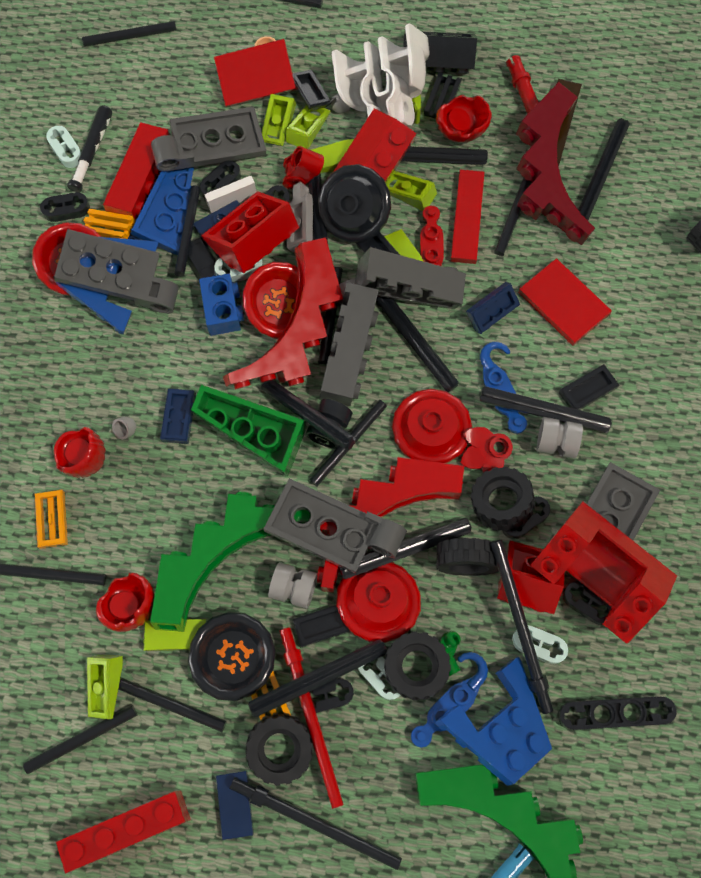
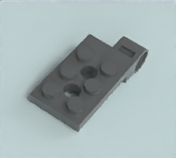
[151,107,267,171]
[54,229,179,314]
[264,478,407,574]

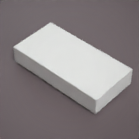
[205,176,256,213]

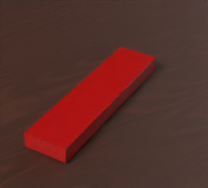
[451,169,485,264]

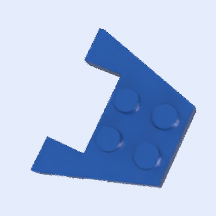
[56,237,159,335]
[435,657,552,786]

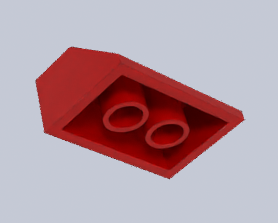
[333,108,417,183]
[201,191,299,273]

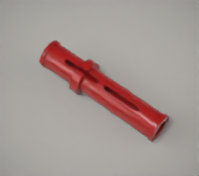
[506,55,539,114]

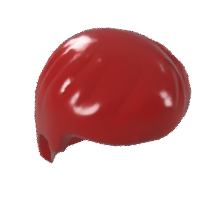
[436,95,492,143]
[54,427,106,478]
[96,573,155,632]

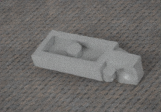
[287,182,313,252]

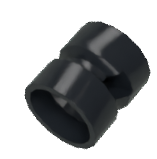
[306,399,353,449]

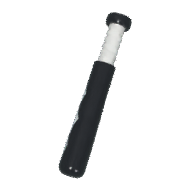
[67,105,113,192]

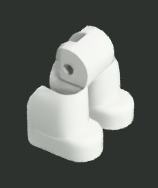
[332,23,430,127]

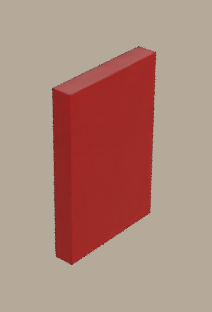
[214,39,296,107]
[518,258,612,346]

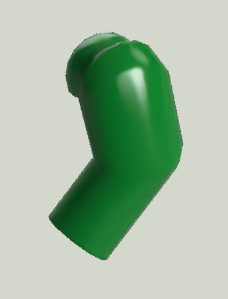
[439,631,461,677]

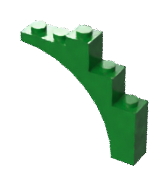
[150,492,311,632]
[415,764,583,878]

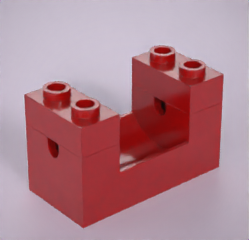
[530,501,677,644]

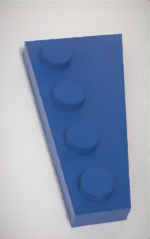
[131,167,194,255]

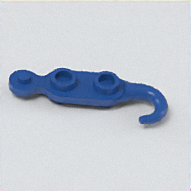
[480,342,527,434]
[411,652,488,748]

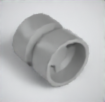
[536,417,583,459]
[268,562,318,609]

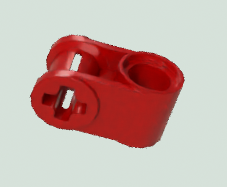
[283,146,324,189]

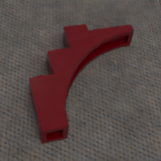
[516,82,595,245]

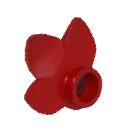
[461,427,513,473]

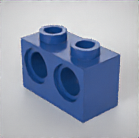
[199,273,244,336]

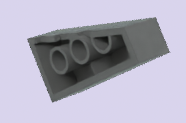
[355,247,466,309]
[319,282,379,406]

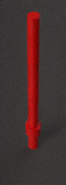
[279,627,344,809]

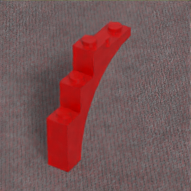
[223,237,343,390]
[317,457,464,593]

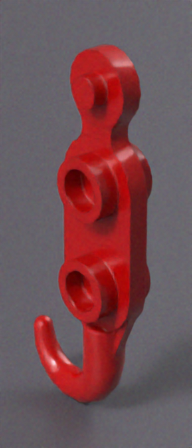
[420,205,444,266]

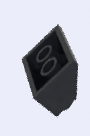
[403,31,477,73]

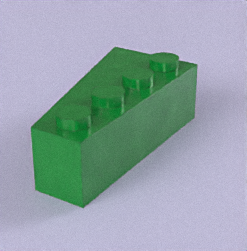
[191,385,307,477]

